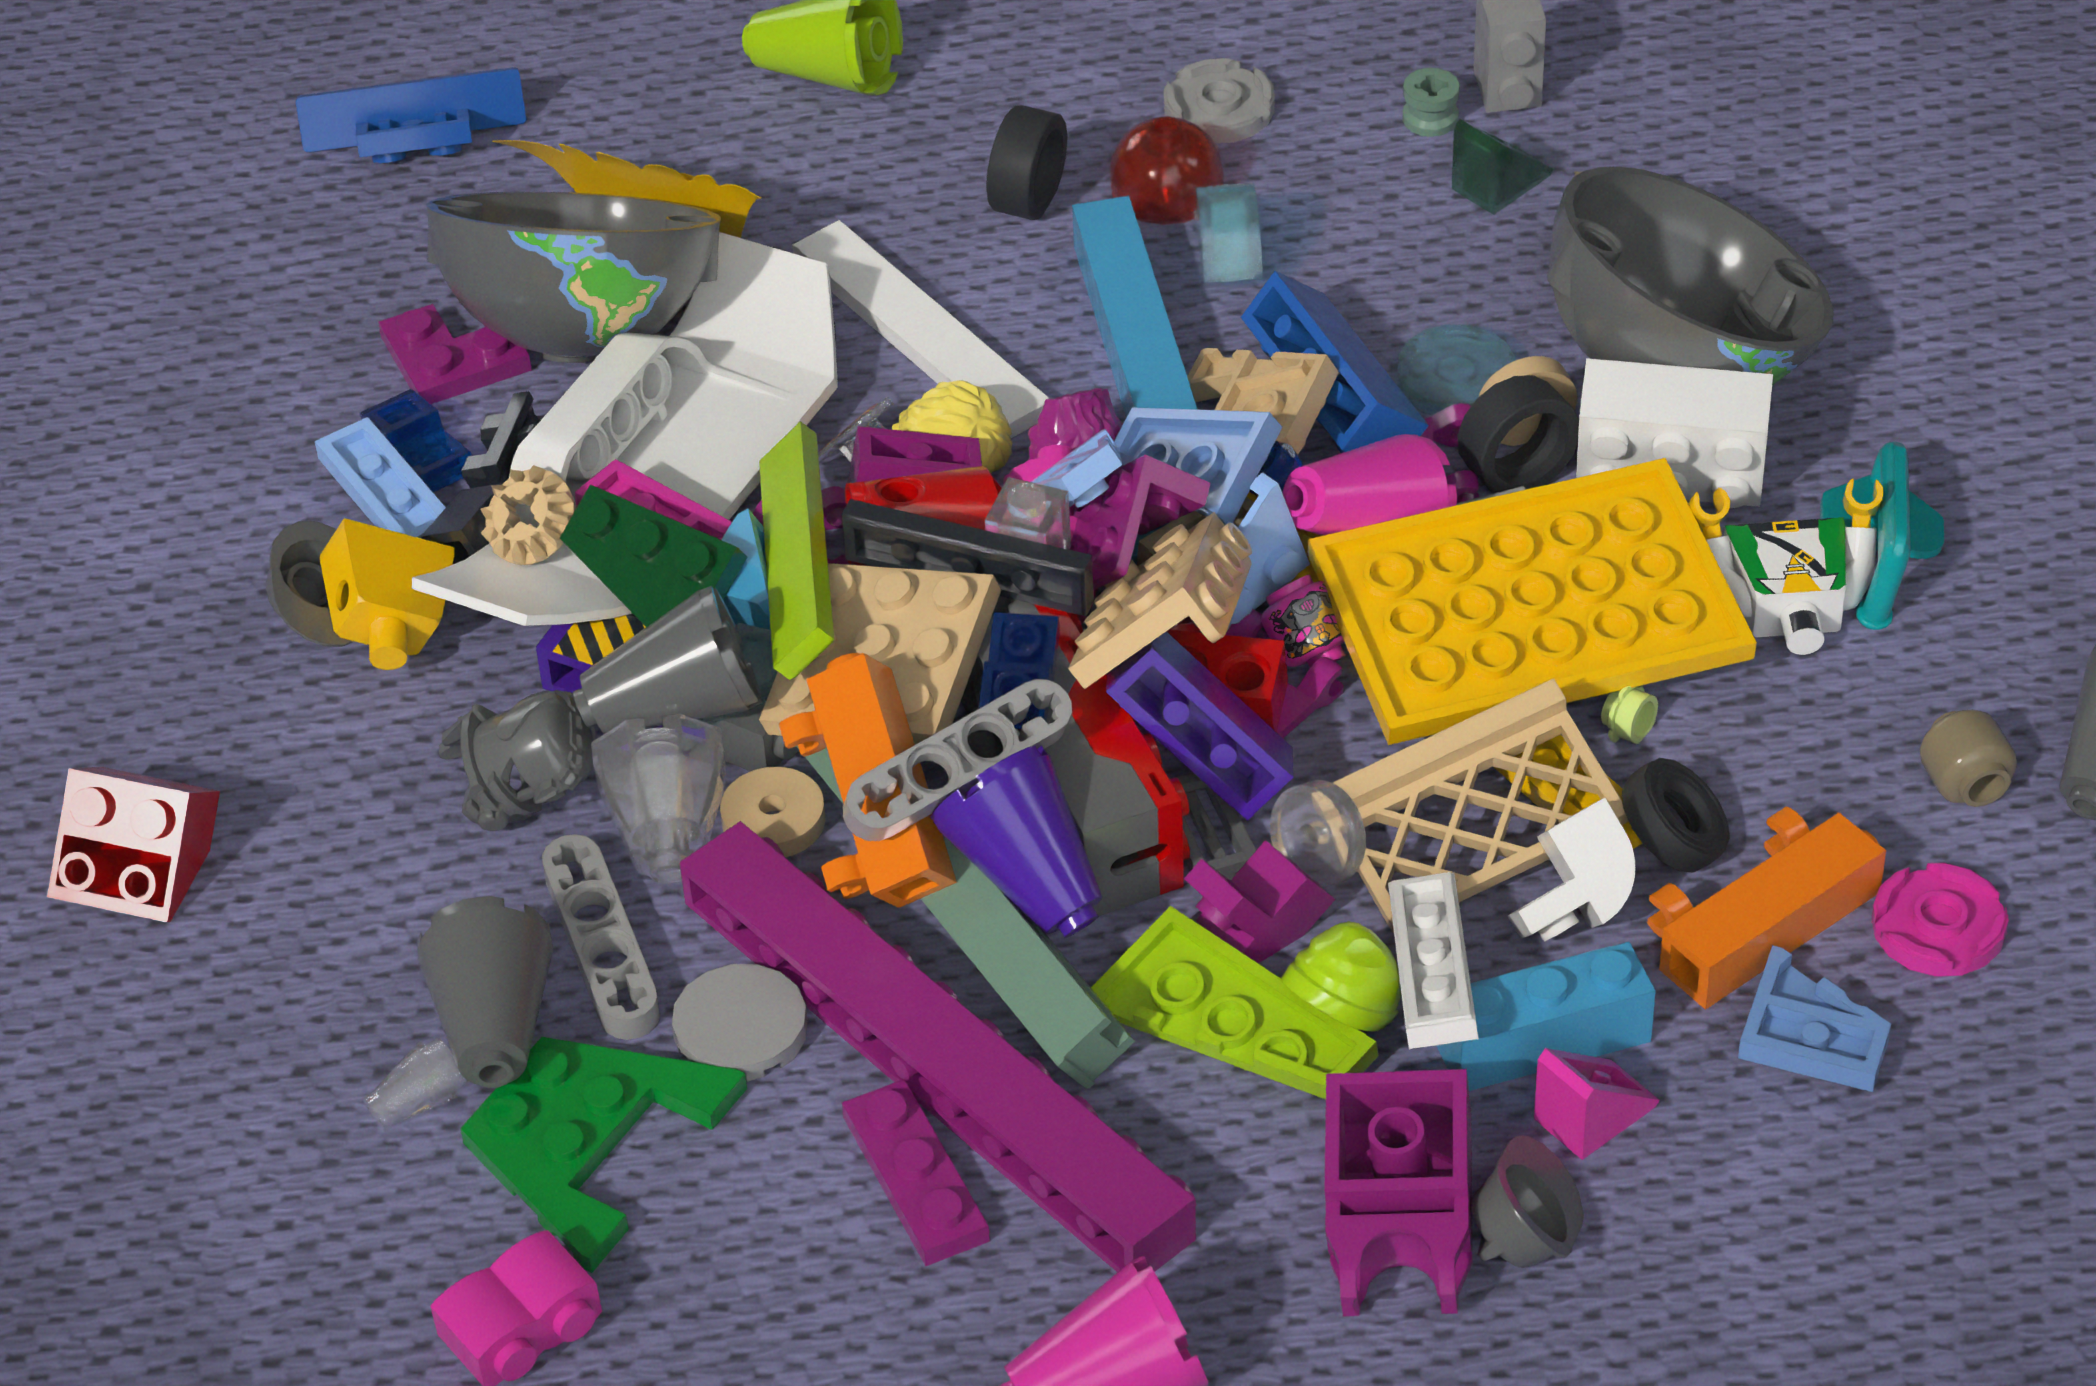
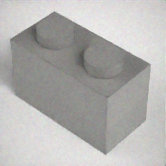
[1474,0,1546,113]

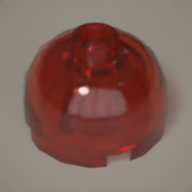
[1110,116,1224,225]

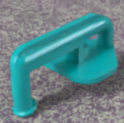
[1820,442,1945,630]

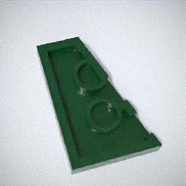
[560,485,747,627]

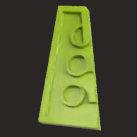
[1091,906,1379,1099]

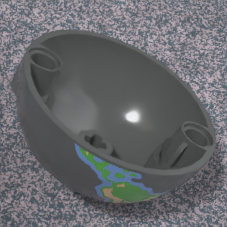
[1547,167,1834,385]
[426,192,721,363]

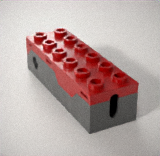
[961,596,1190,916]

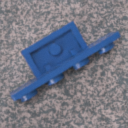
[296,67,526,163]

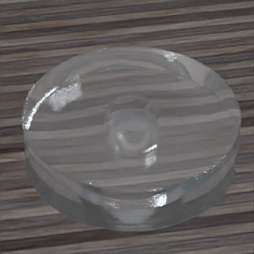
[1270,780,1366,888]

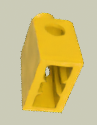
[320,518,454,670]

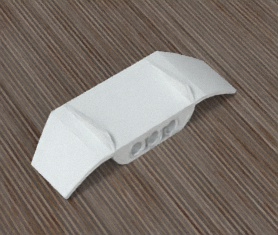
[412,232,838,626]

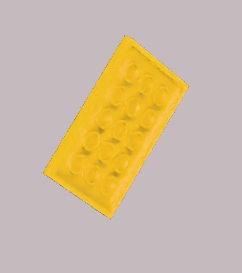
[1308,458,1757,745]

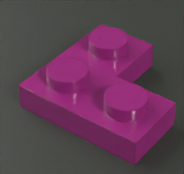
[378,304,532,408]

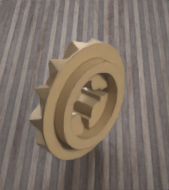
[480,465,575,565]

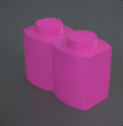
[430,1230,603,1386]

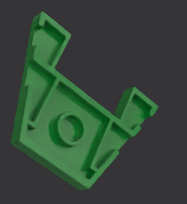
[460,1037,747,1273]

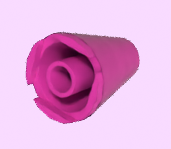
[1282,434,1457,536]
[999,1255,1209,1386]

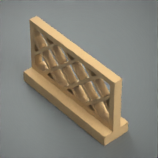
[1319,678,1629,932]

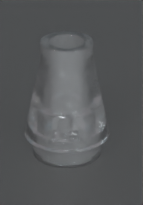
[362,1037,469,1132]

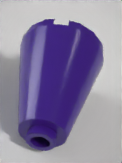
[930,745,1103,938]

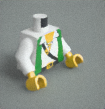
[1688,478,1883,655]

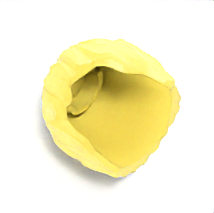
[892,380,1013,473]

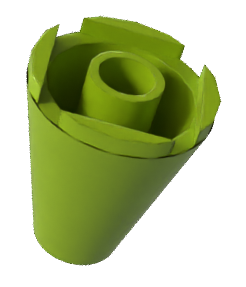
[742,0,903,95]

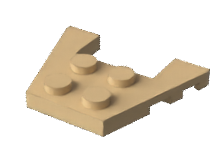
[1187,348,1339,472]

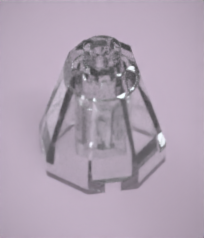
[591,714,727,884]

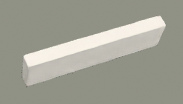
[1388,872,1479,1049]

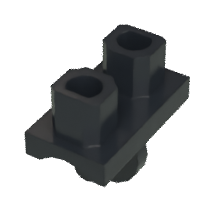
[461,391,540,489]

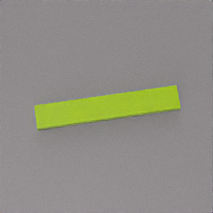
[759,421,834,680]

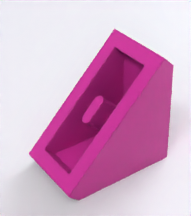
[1534,1048,1660,1160]

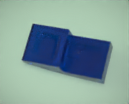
[360,388,472,492]

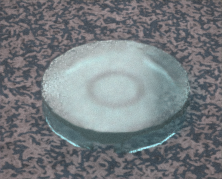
[1397,324,1516,415]

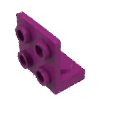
[1065,455,1211,590]

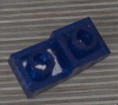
[979,612,1061,729]

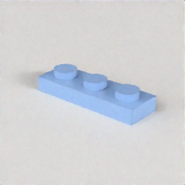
[315,417,446,539]

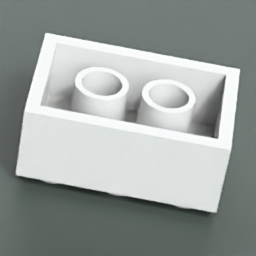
[1576,358,1773,508]

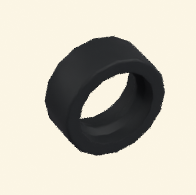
[986,105,1068,220]
[1457,375,1579,493]

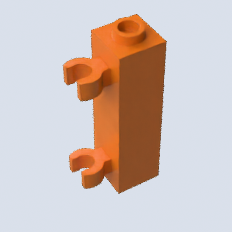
[779,653,957,908]
[1647,807,1886,1010]

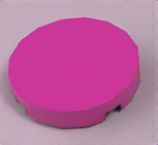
[1871,863,2009,976]

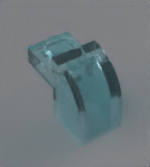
[1193,183,1263,283]

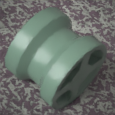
[1402,68,1460,137]

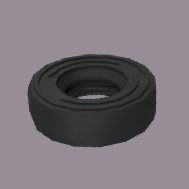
[1622,758,1730,873]

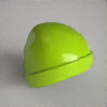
[1281,921,1401,1031]

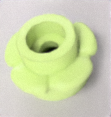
[1601,686,1658,744]

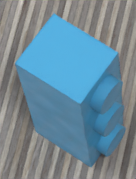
[1436,942,1656,1091]

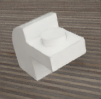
[1507,798,1635,942]

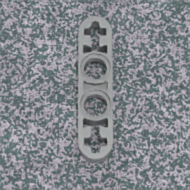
[843,679,1072,841]
[542,834,660,1040]

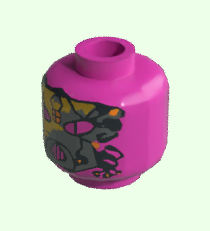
[1261,575,1346,668]

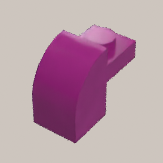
[1184,840,1335,963]

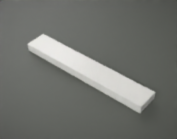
[793,220,1049,438]

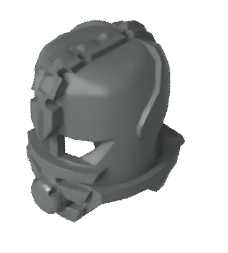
[439,690,596,831]

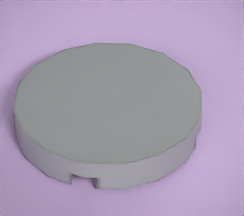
[1163,58,1275,143]
[672,964,808,1081]

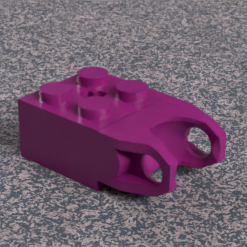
[1324,1069,1473,1317]

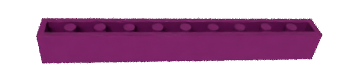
[679,821,1196,1272]

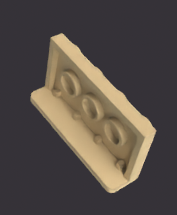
[1068,512,1252,689]

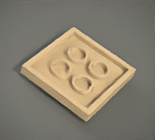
[759,563,1001,745]

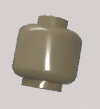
[1919,709,2017,807]

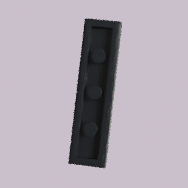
[842,499,1094,616]

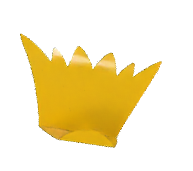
[492,140,762,238]

